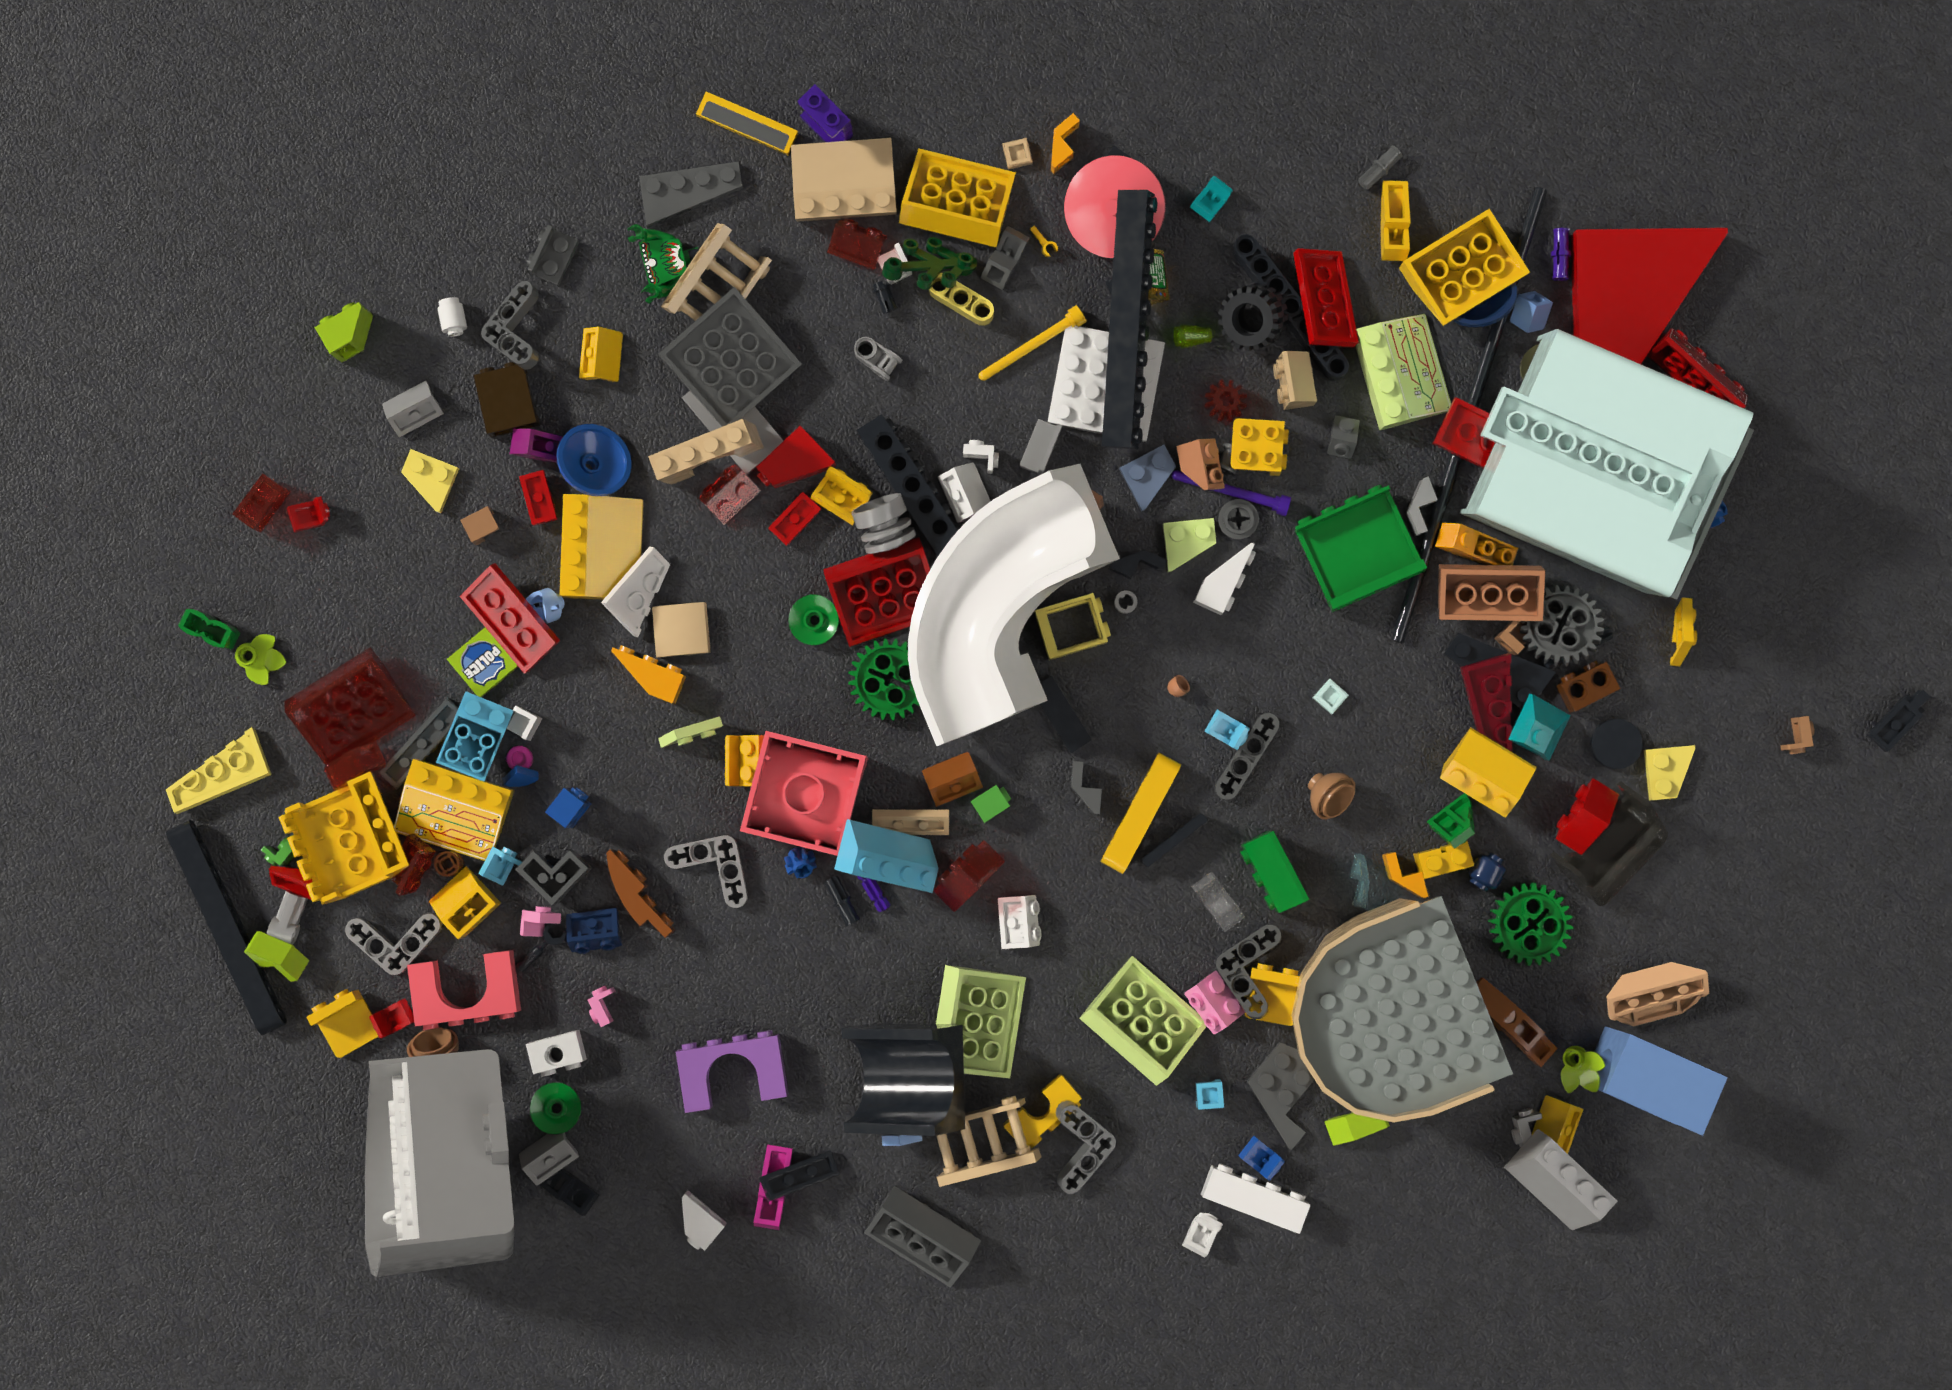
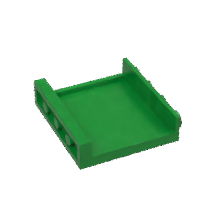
[1295,485,1427,612]

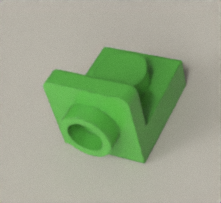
[261,835,294,866]

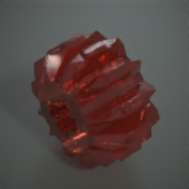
[1204,379,1247,422]

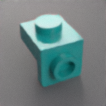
[1190,176,1233,222]

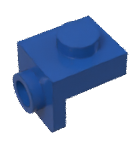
[1238,1136,1285,1181]

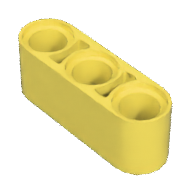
[929,273,994,326]

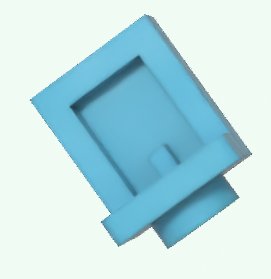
[1205,709,1250,750]
[478,847,522,886]

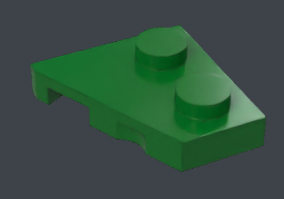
[1427,793,1475,849]

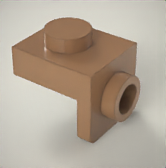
[1780,716,1814,754]

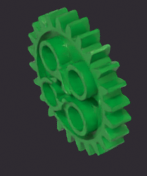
[848,638,920,721]
[1488,883,1573,966]

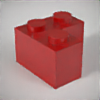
[1555,778,1619,855]

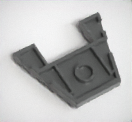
[1247,1042,1315,1150]

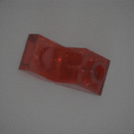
[324,742,387,791]

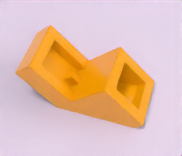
[1051,113,1080,174]
[1382,852,1429,898]

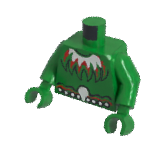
[627,224,699,303]

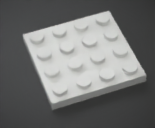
[1048,326,1165,442]

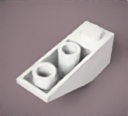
[1193,543,1256,615]

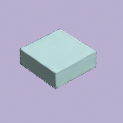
[1312,679,1349,714]

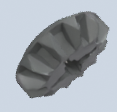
[1218,499,1259,540]

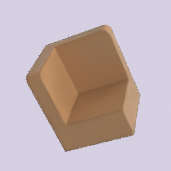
[460,506,499,545]
[1494,621,1526,655]

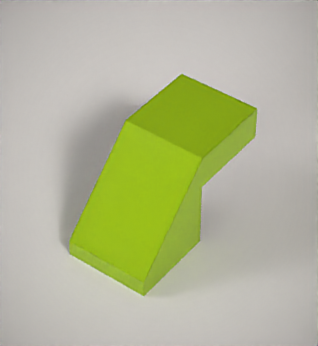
[244,931,309,982]
[1325,1112,1390,1146]

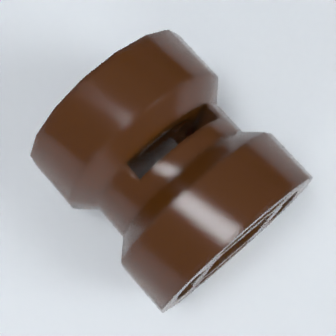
[434,851,464,877]

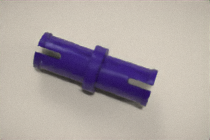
[1551,228,1571,281]

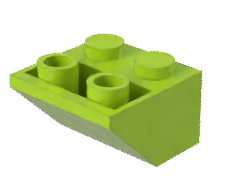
[314,302,373,363]

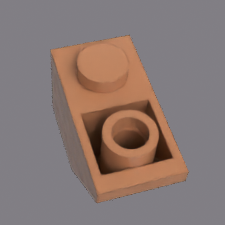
[1176,439,1225,490]

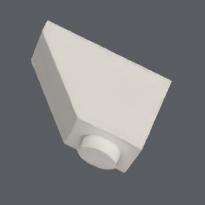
[682,1191,727,1251]

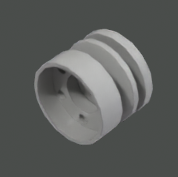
[851,493,916,554]

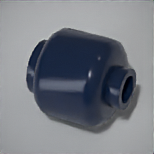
[1468,852,1506,892]

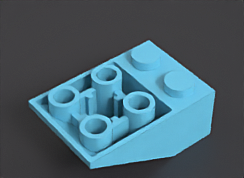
[436,692,513,782]

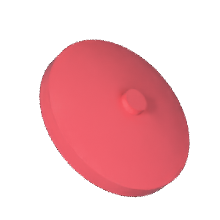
[1064,156,1166,258]

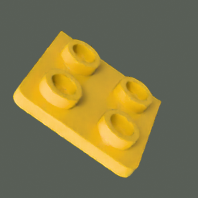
[1230,418,1289,476]
[1244,963,1300,1026]
[307,989,378,1058]

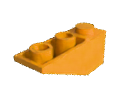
[1435,523,1518,565]
[611,645,686,704]

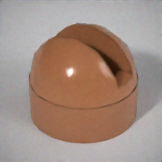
[1167,675,1190,697]

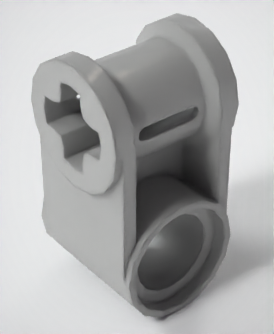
[854,337,903,381]

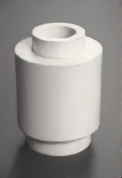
[437,297,467,337]

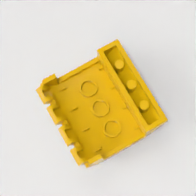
[279,771,410,905]

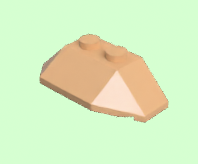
[1606,962,1709,1026]

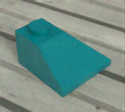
[1508,694,1571,761]

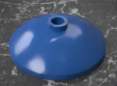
[557,424,631,496]

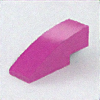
[754,1145,793,1230]

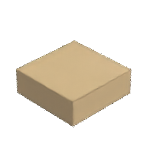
[1002,138,1033,170]

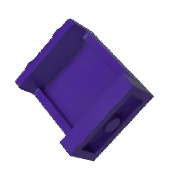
[798,84,853,142]

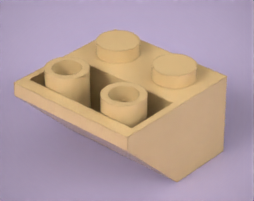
[1273,351,1317,410]

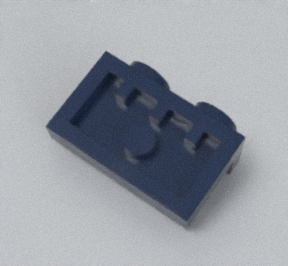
[566,908,622,954]

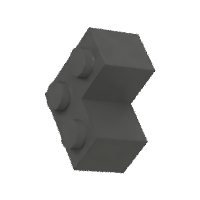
[515,850,592,905]

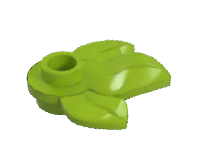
[235,634,286,685]
[1561,1046,1606,1093]

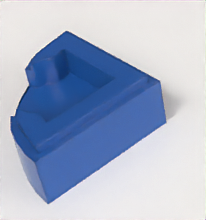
[503,765,539,787]

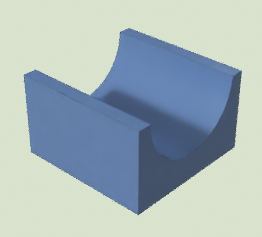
[1594,1026,1728,1136]

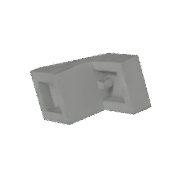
[1405,476,1437,537]

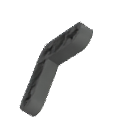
[481,281,539,370]
[1216,925,1282,1019]
[1056,1101,1116,1194]

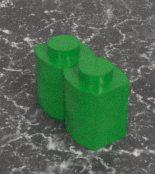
[178,609,240,650]

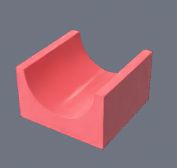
[740,731,868,856]

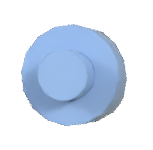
[526,588,564,624]

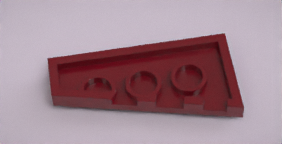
[1460,653,1512,752]

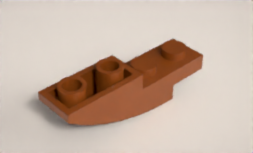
[606,849,675,938]
[1476,977,1558,1067]

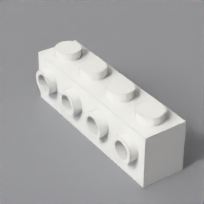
[1201,1163,1310,1234]

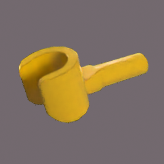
[1030,226,1058,257]

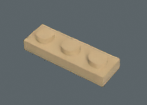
[872,809,949,835]

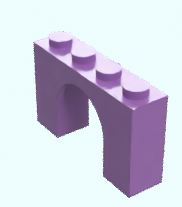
[676,1030,788,1113]

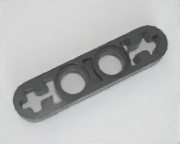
[1215,713,1279,800]

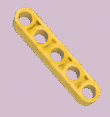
[1100,753,1181,874]

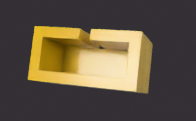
[1413,841,1474,879]

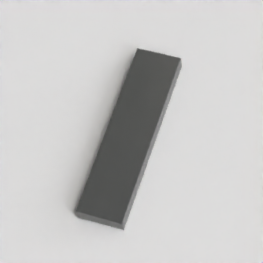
[378,698,459,790]

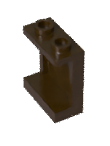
[473,362,540,438]

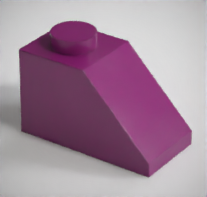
[509,429,563,463]

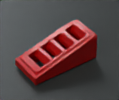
[269,865,313,900]

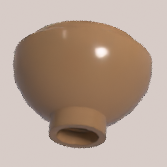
[1308,773,1355,820]
[407,1027,459,1057]

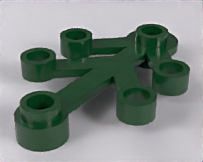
[882,237,977,290]

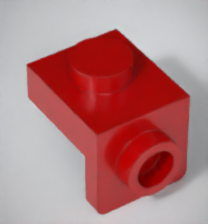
[287,496,330,532]
[369,998,414,1039]

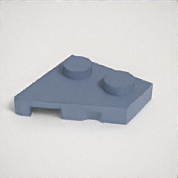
[1119,445,1176,511]

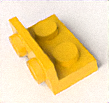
[725,735,764,787]

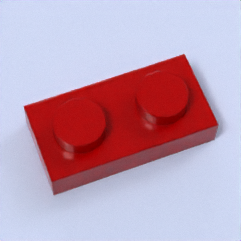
[519,470,558,526]
[768,492,822,546]

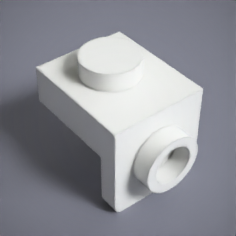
[963,440,999,474]
[1182,1213,1223,1258]

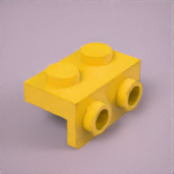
[810,466,872,526]

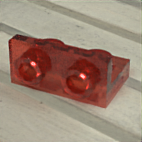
[827,219,887,270]

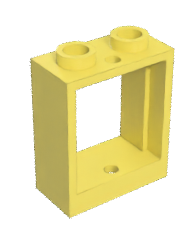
[1034,593,1111,660]

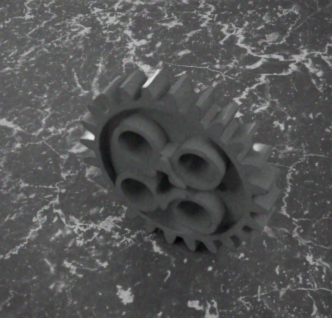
[1520,585,1604,667]

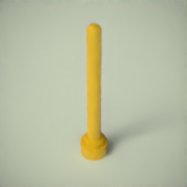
[979,305,1087,381]

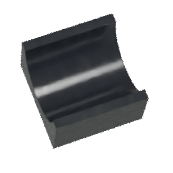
[842,1023,965,1136]

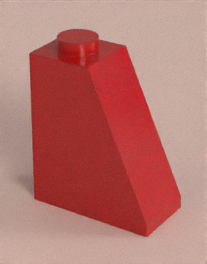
[756,426,836,489]

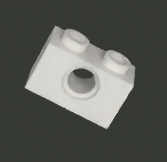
[526,1030,587,1077]

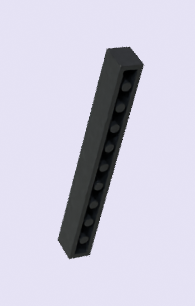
[1102,190,1158,449]

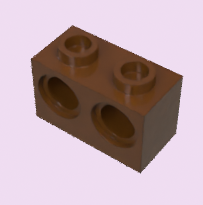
[1556,660,1620,713]

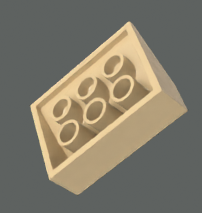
[791,138,897,222]

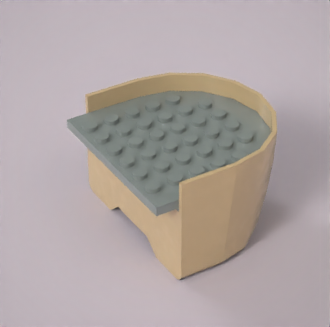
[1291,896,1513,1122]

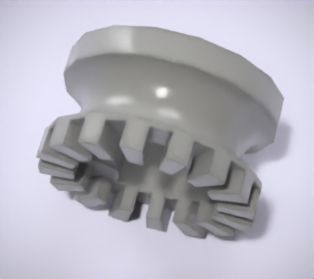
[1114,590,1137,614]

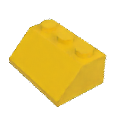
[1440,727,1536,818]

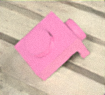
[520,906,561,937]
[588,985,616,1027]

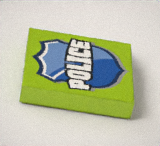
[447,627,518,698]

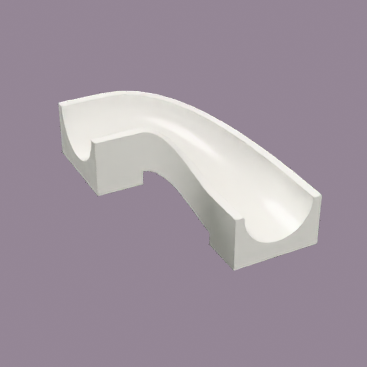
[908,464,1120,746]

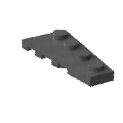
[639,161,743,228]

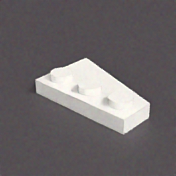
[601,547,670,637]

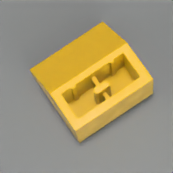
[429,866,501,939]

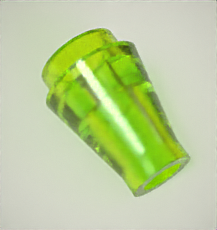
[1173,324,1212,349]

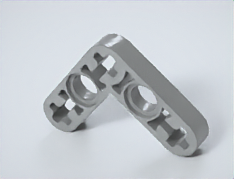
[664,835,748,908]
[345,913,443,975]

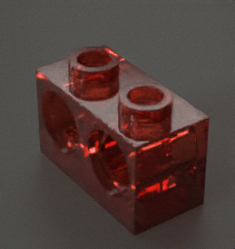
[232,473,291,533]

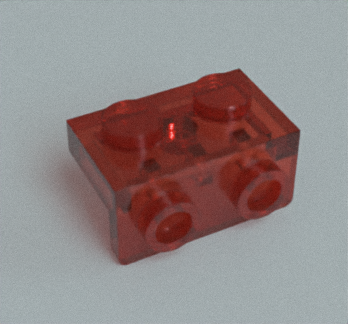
[699,464,761,525]
[390,834,435,896]

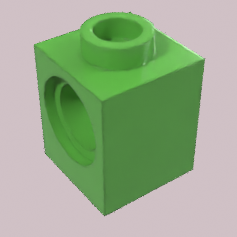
[971,785,1011,823]

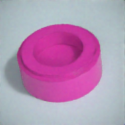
[506,746,533,769]

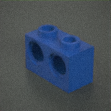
[545,787,591,828]

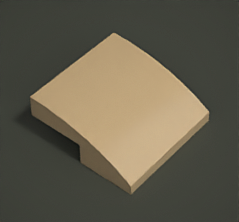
[652,602,711,658]

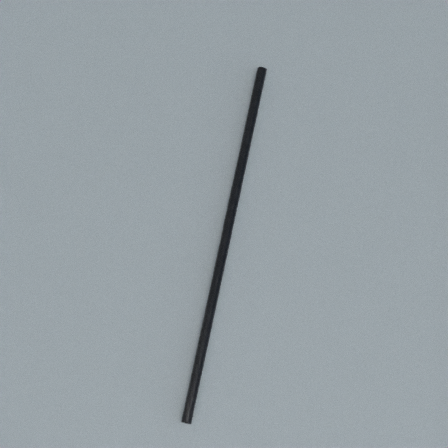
[1391,187,1547,643]

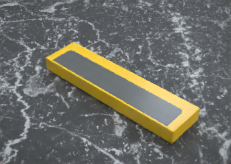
[696,92,798,156]

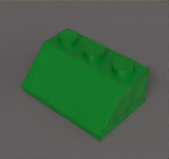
[1240,831,1310,913]

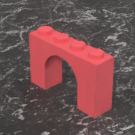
[407,950,521,1030]

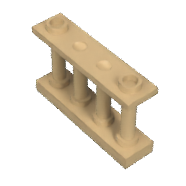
[660,223,772,321]
[936,1096,1041,1187]

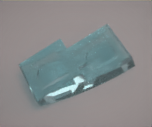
[1349,853,1369,908]

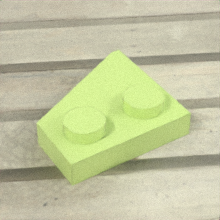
[1163,518,1216,572]
[658,716,723,748]

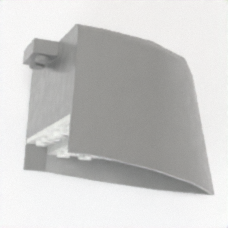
[365,1049,514,1277]

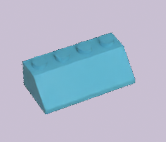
[834,819,939,893]

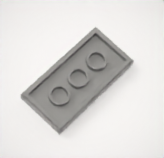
[682,391,783,475]

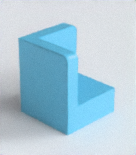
[1196,1079,1224,1110]

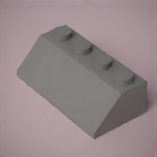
[1504,1129,1617,1230]

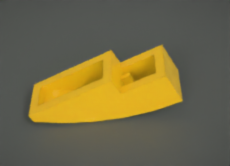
[1381,181,1410,261]

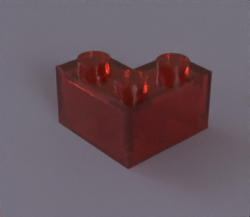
[933,840,1005,912]

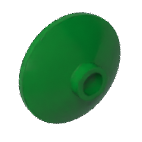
[788,595,839,645]
[530,1083,581,1134]

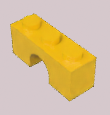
[1003,1073,1082,1149]

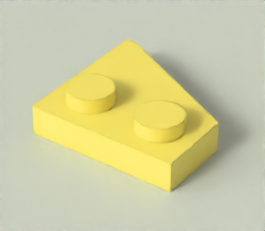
[401,449,459,513]
[1644,745,1695,801]

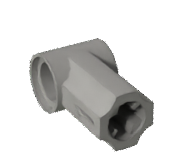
[267,891,308,945]

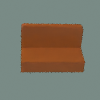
[922,752,983,807]

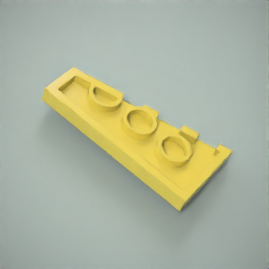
[166,727,272,814]

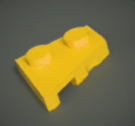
[1670,597,1697,667]

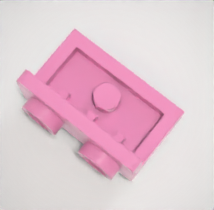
[1185,970,1245,1034]

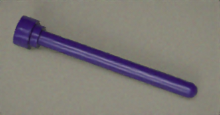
[1172,470,1291,517]

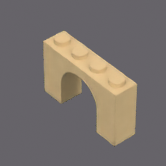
[648,419,764,485]

